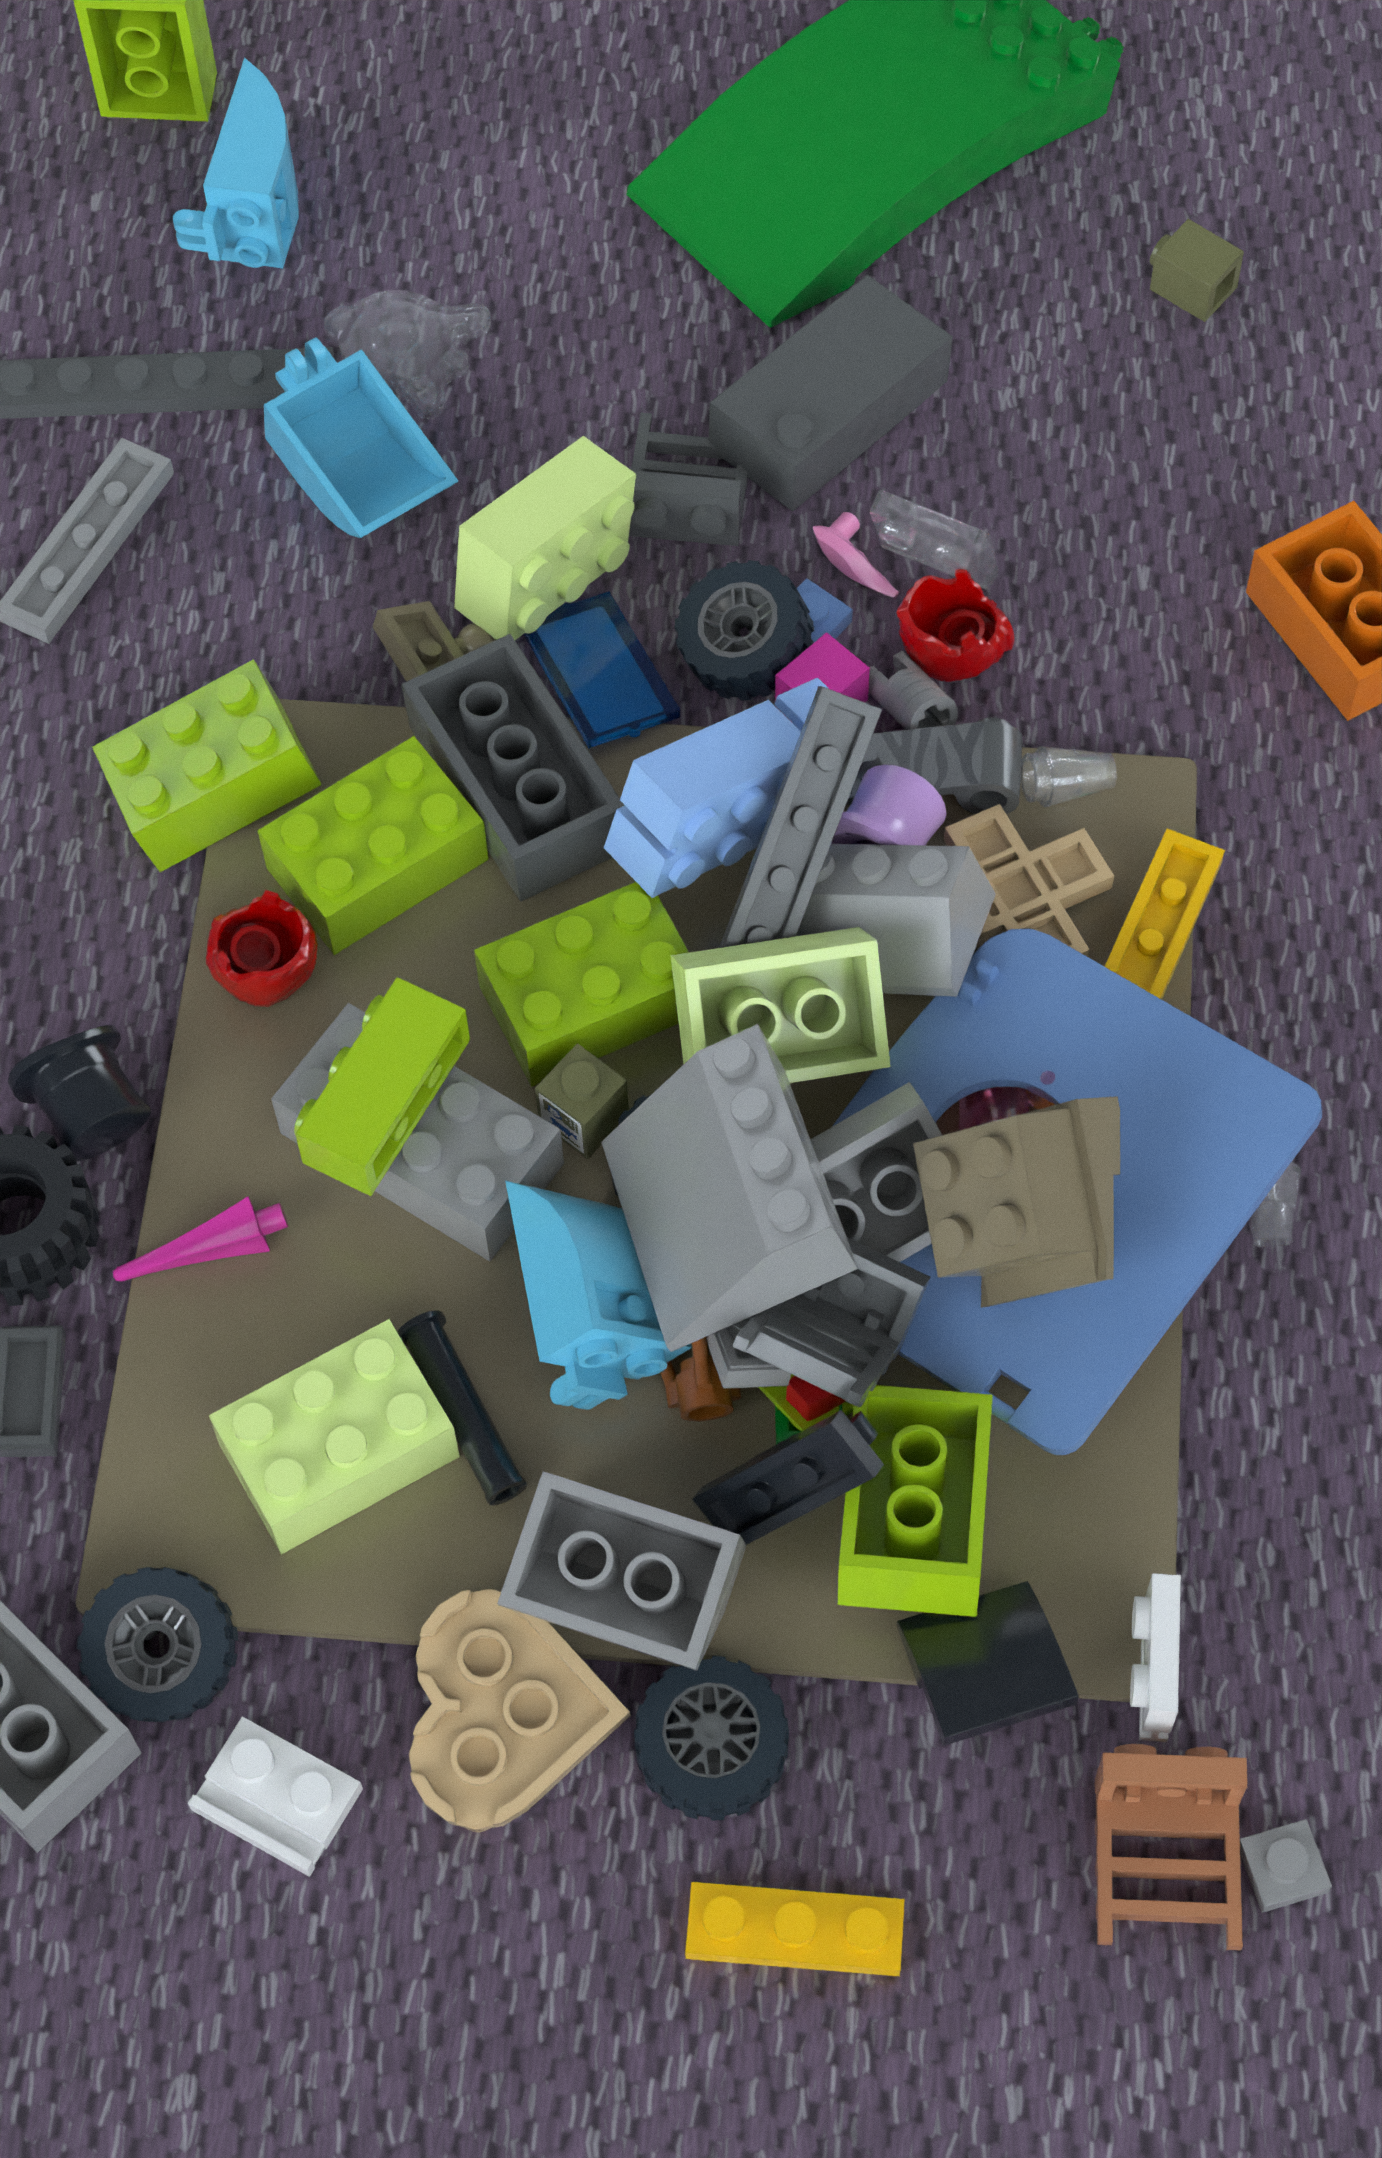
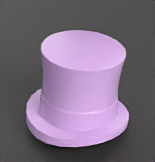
[831,765,946,845]

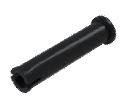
[397,1310,527,1506]

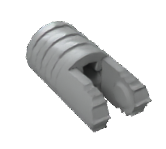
[869,651,958,730]

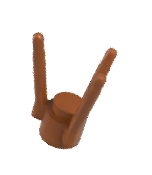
[660,1337,742,1422]

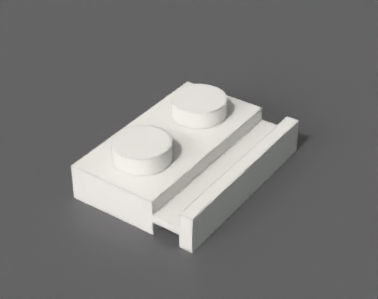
[1130,1573,1181,1742]
[188,1716,363,1877]

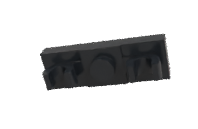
[692,1410,884,1545]

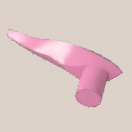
[813,512,899,599]

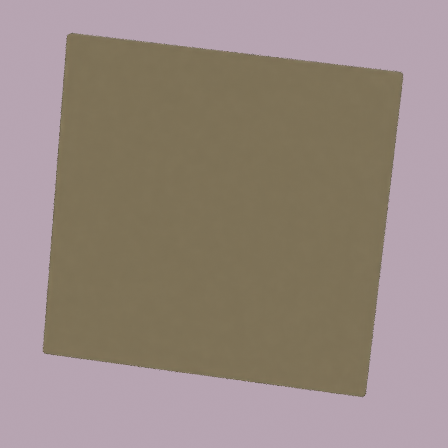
[76,699,1197,1702]

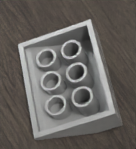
[601,1024,858,1352]

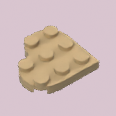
[409,1589,631,1832]

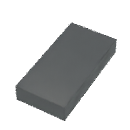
[0,1325,66,1457]

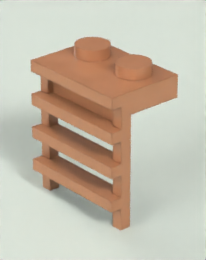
[1095,1744,1247,1950]

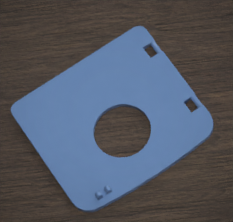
[833,929,1322,1455]

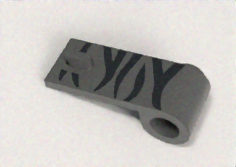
[846,717,1023,814]

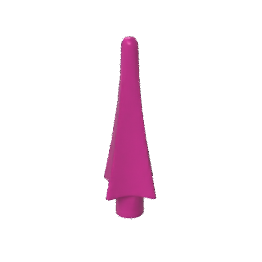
[113,1196,289,1282]

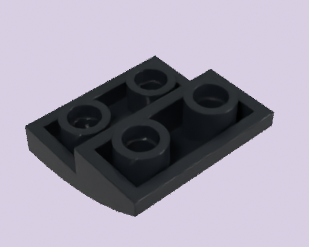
[897,1581,1079,1746]

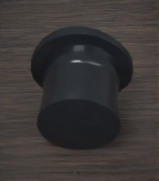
[8,1025,151,1161]

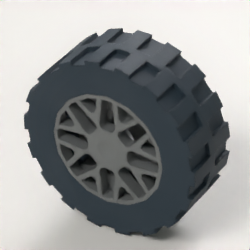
[634,1656,789,1821]

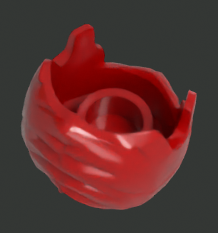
[896,569,1015,682]
[205,890,318,1007]

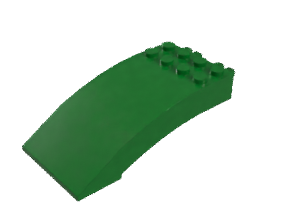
[626,0,1124,328]

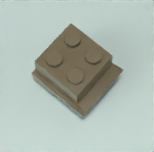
[913,1096,1120,1308]

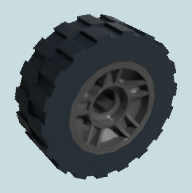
[674,560,814,701]
[77,1567,238,1722]

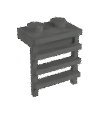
[629,412,748,546]
[733,1237,931,1407]

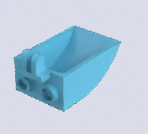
[173,57,299,268]
[264,337,459,538]
[505,1180,692,1410]

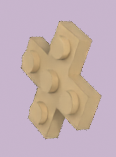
[944,804,1114,957]

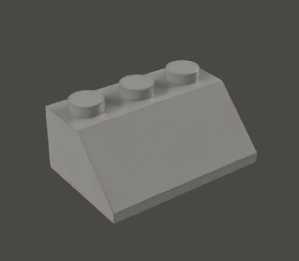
[796,844,996,997]
[810,1082,942,1262]
[497,1471,746,1671]

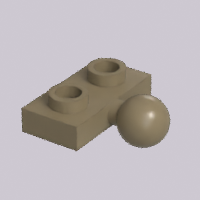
[373,601,496,681]

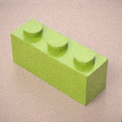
[294,977,470,1196]

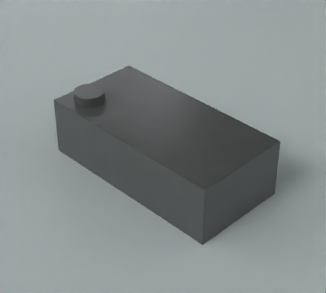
[709,275,953,511]
[401,634,624,902]

